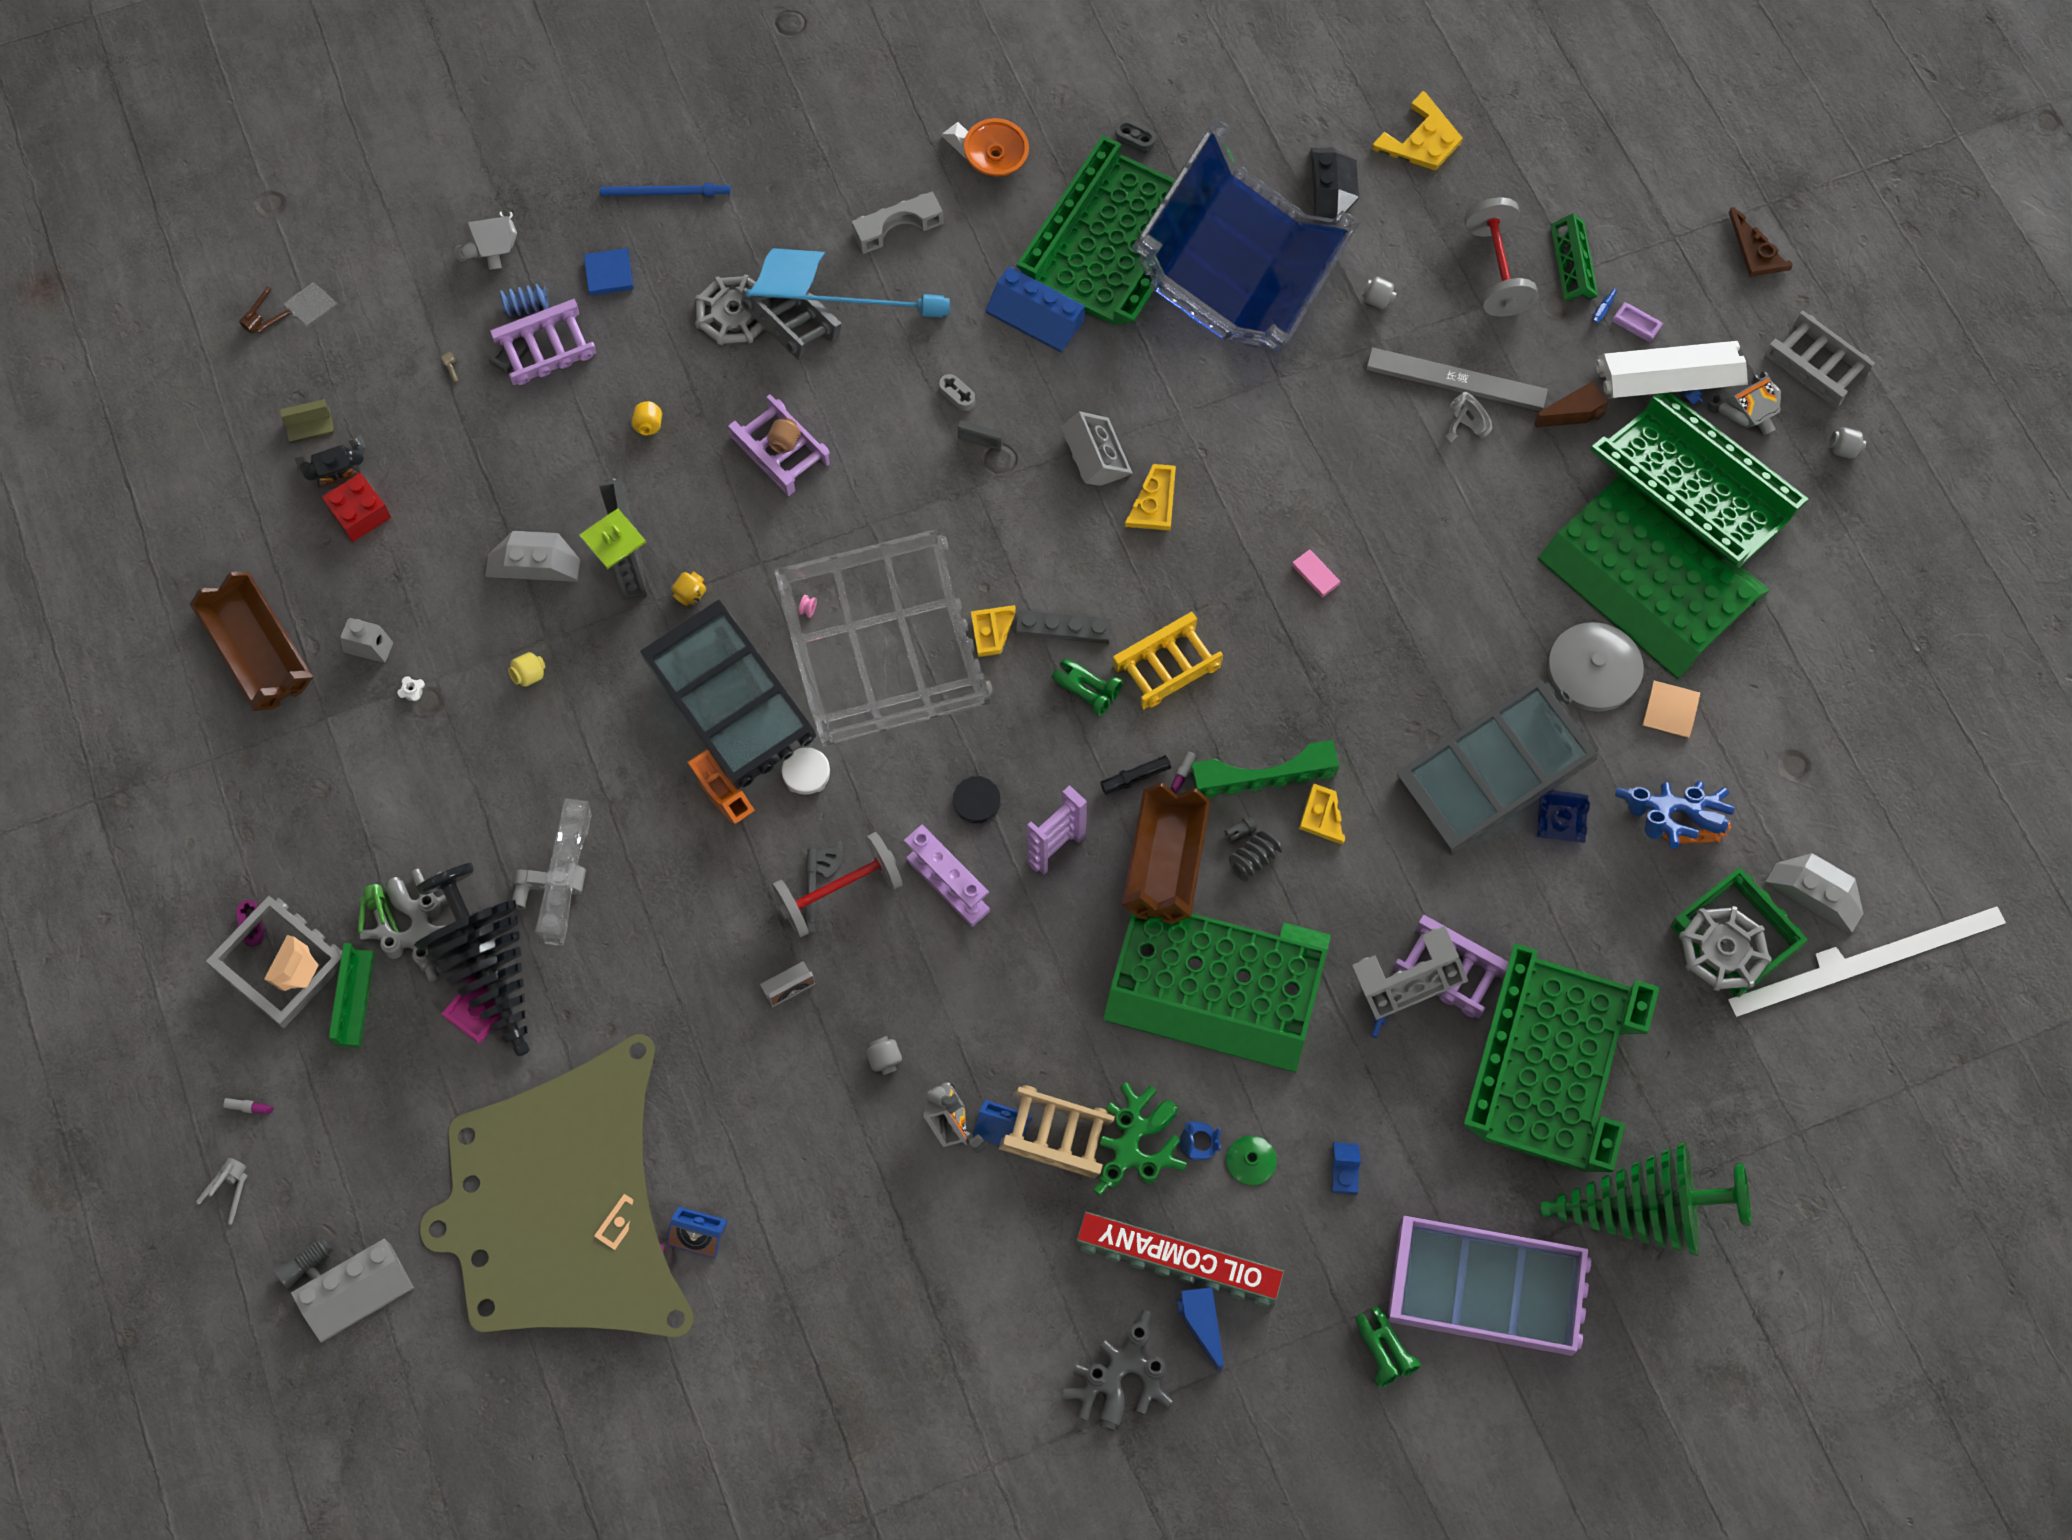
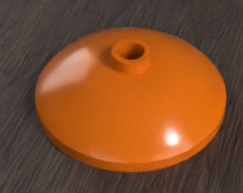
[964,118,1029,177]

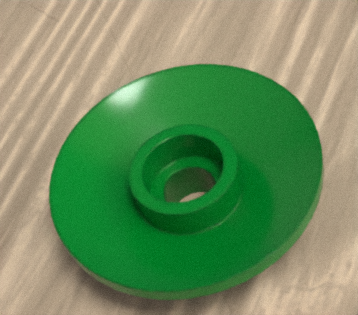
[1226,1136,1277,1186]

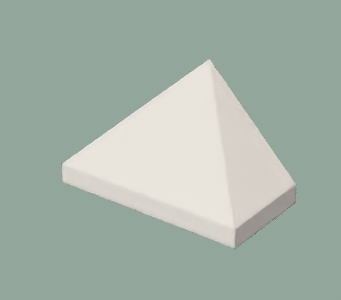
[942,122,968,158]

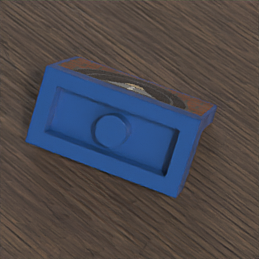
[667,1207,727,1258]

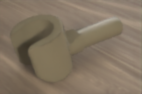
[441,351,459,383]

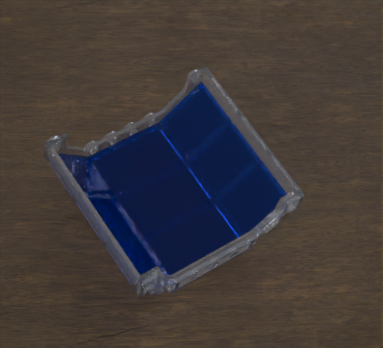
[1132,118,1360,352]

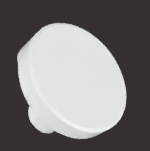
[782,748,830,795]

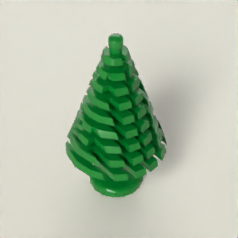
[1539,1141,1752,1256]

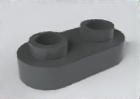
[1115,119,1156,151]

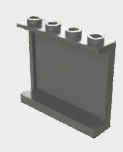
[598,479,647,600]

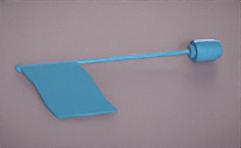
[746,248,950,318]

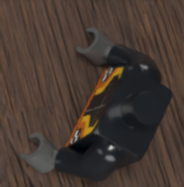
[294,435,366,487]

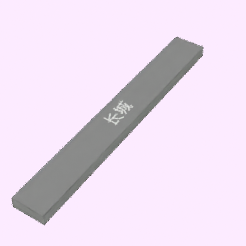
[1367,347,1548,411]

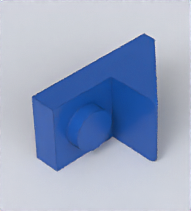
[1332,1142,1361,1195]

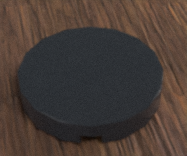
[953,776,1000,823]

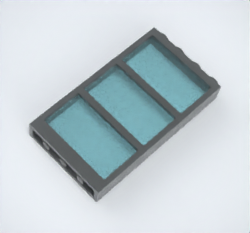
[1396,678,1598,855]

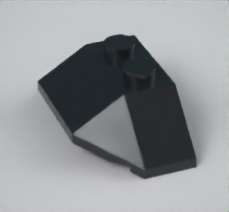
[1311,147,1359,223]

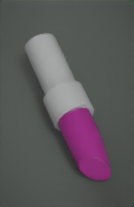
[1171,751,1196,794]
[223,1098,274,1114]

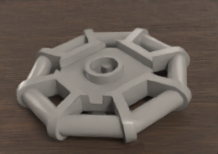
[694,274,772,346]
[1679,906,1772,991]

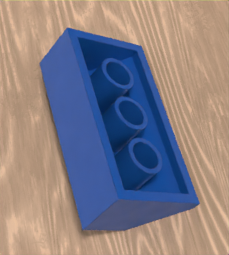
[986,266,1085,352]

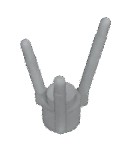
[196,1158,248,1225]

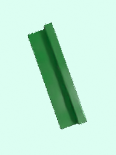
[1551,213,1598,301]
[329,943,375,1048]

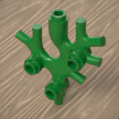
[1093,1082,1187,1196]

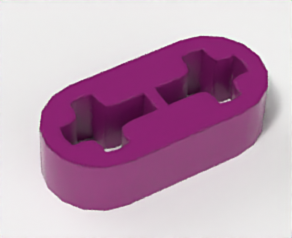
[236,900,265,947]

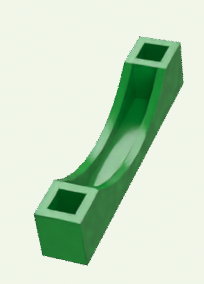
[1191,740,1339,799]

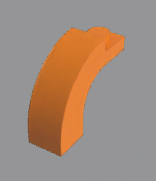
[687,749,755,824]

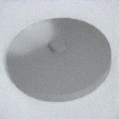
[1548,622,1644,712]

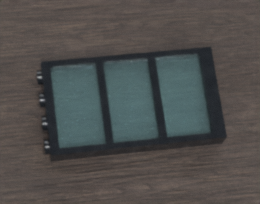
[640,599,816,789]

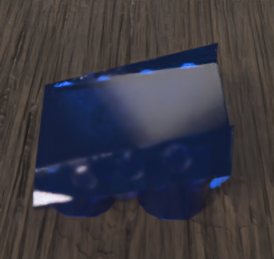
[1537,790,1590,843]

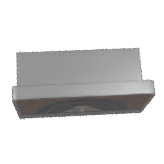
[760,961,816,1008]

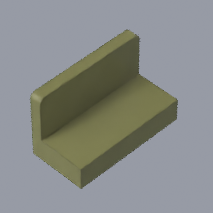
[280,399,334,443]

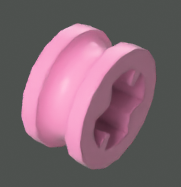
[798,595,817,618]

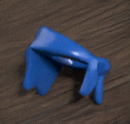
[1180,1121,1221,1160]

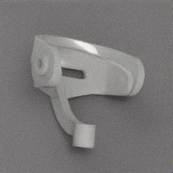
[1445,392,1493,443]

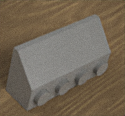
[291,1238,414,1343]

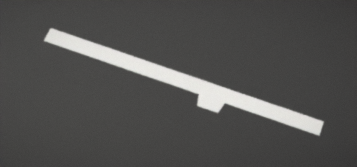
[1728,907,2006,1017]

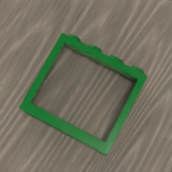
[1670,867,1808,997]

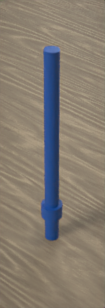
[600,183,731,197]

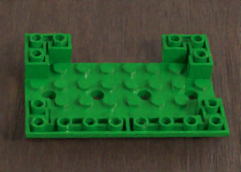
[1103,913,1331,1073]

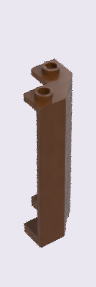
[190,571,313,711]
[1122,783,1211,924]

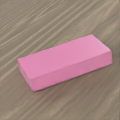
[1292,549,1341,598]

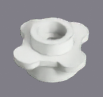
[397,676,425,701]

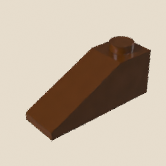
[1534,381,1609,427]

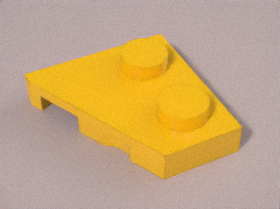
[971,605,1016,657]

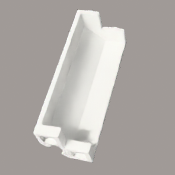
[1596,341,1748,399]

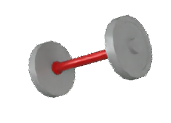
[1464,197,1539,317]
[772,832,903,938]

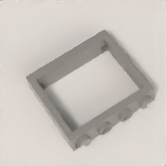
[206,896,342,1029]

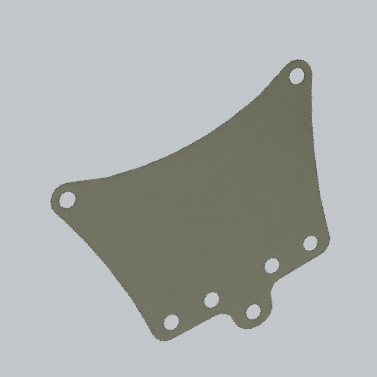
[420,1034,694,1337]

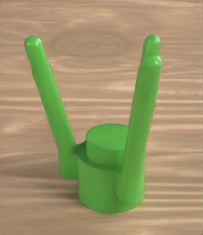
[358,884,399,933]

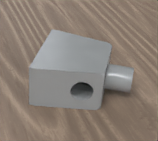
[340,618,393,663]

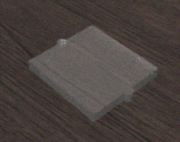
[283,282,338,328]

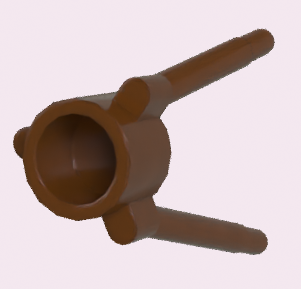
[239,287,292,334]

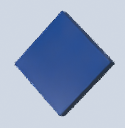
[584,248,634,295]

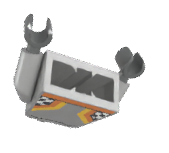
[1707,372,1781,436]
[924,1083,988,1153]

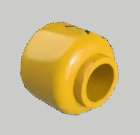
[631,401,662,435]
[671,571,706,607]

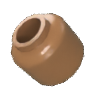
[767,418,801,454]

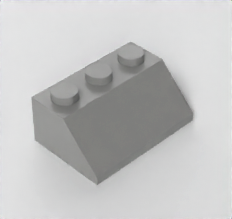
[1061,411,1133,486]

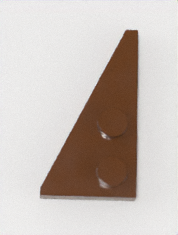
[1729,207,1793,277]

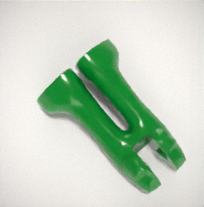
[1051,658,1123,717]
[1355,1307,1421,1388]

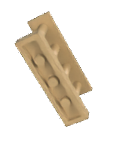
[999,1085,1115,1179]

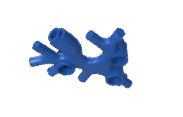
[1615,781,1735,849]

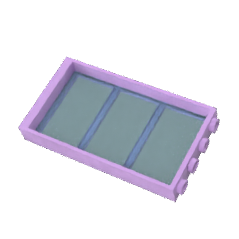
[1387,1216,1591,1356]

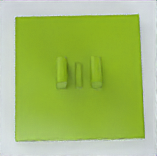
[579,508,646,569]

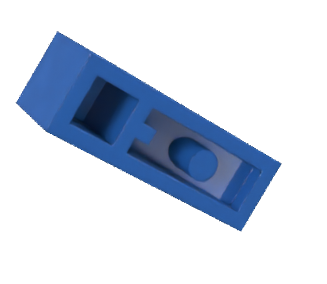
[1176,1287,1224,1370]

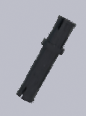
[1100,755,1171,795]

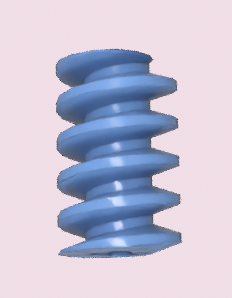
[500,284,549,318]

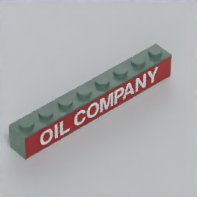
[1076,1211,1284,1307]

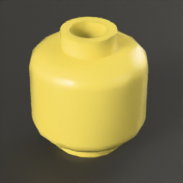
[508,652,545,687]

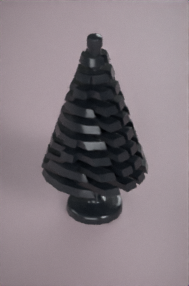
[414,863,530,1056]

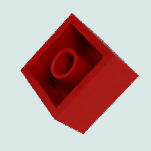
[322,473,391,542]

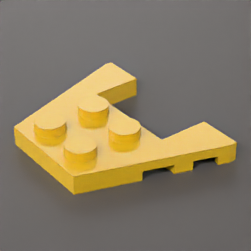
[1372,91,1463,171]

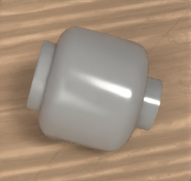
[1362,277,1397,310]
[1829,427,1866,459]
[866,1036,902,1075]

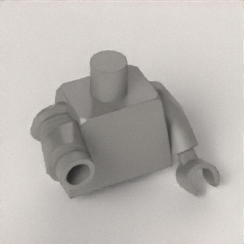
[454,211,517,270]

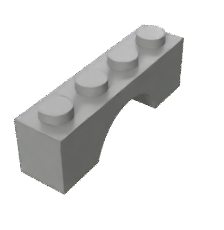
[852,191,944,254]

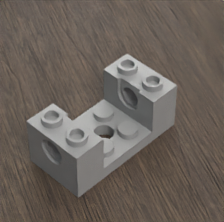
[1353,926,1468,1020]

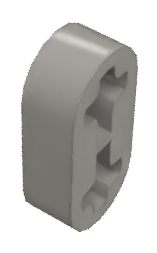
[939,374,975,411]

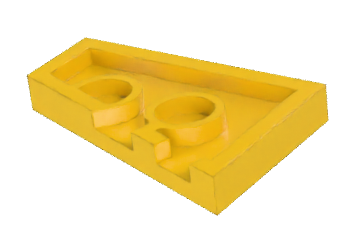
[1125,464,1176,531]

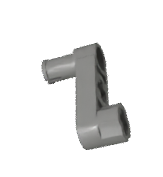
[512,864,586,910]

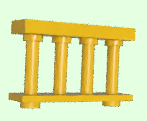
[1112,612,1223,710]

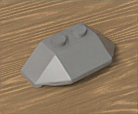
[485,531,581,582]
[1764,853,1863,934]

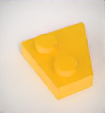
[1298,784,1345,845]

